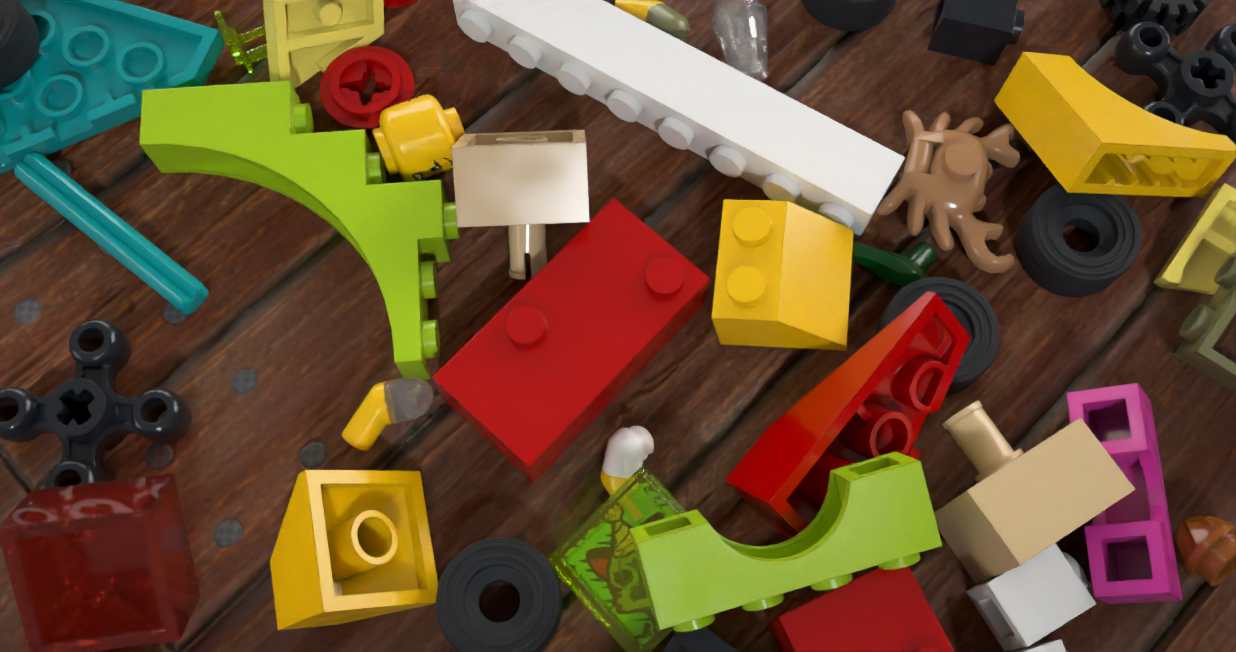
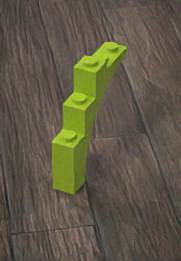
[139,80,461,381]

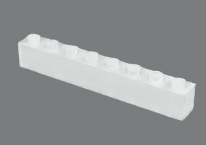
[453,0,905,240]

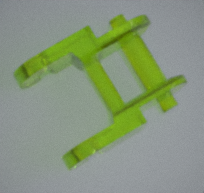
[213,0,268,73]

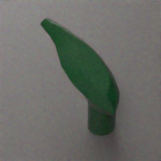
[852,241,937,287]

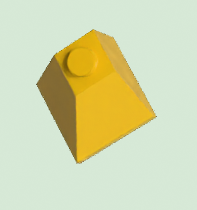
[270,470,438,631]

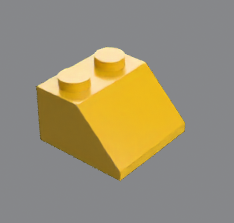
[712,199,854,351]

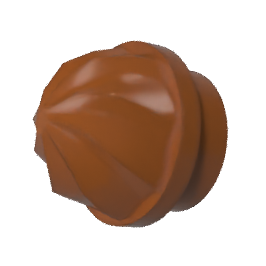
[1173,515,1236,586]

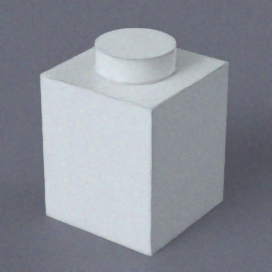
[966,543,1097,651]

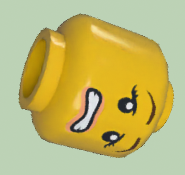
[372,94,465,182]

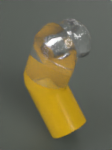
[341,377,434,451]

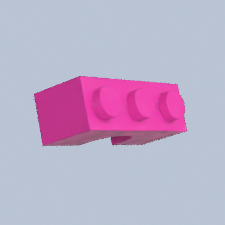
[1066,383,1183,604]

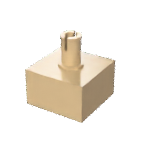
[452,130,590,279]
[934,400,1136,583]

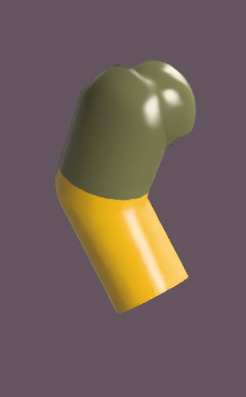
[615,0,691,44]

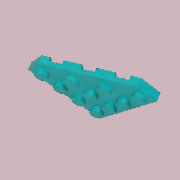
[0,0,226,174]

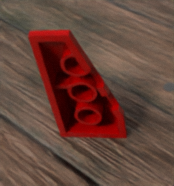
[725,291,971,576]

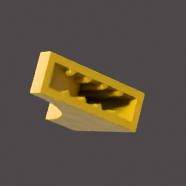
[994,52,1236,198]

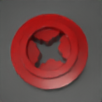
[320,46,416,132]

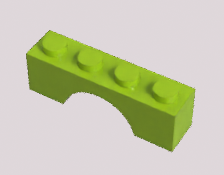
[629,451,942,632]

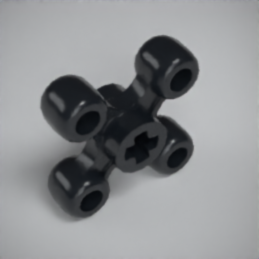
[1114,21,1236,145]
[0,319,192,516]

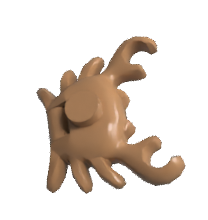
[876,110,1034,273]

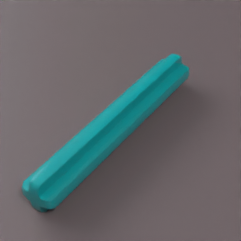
[14,152,209,314]

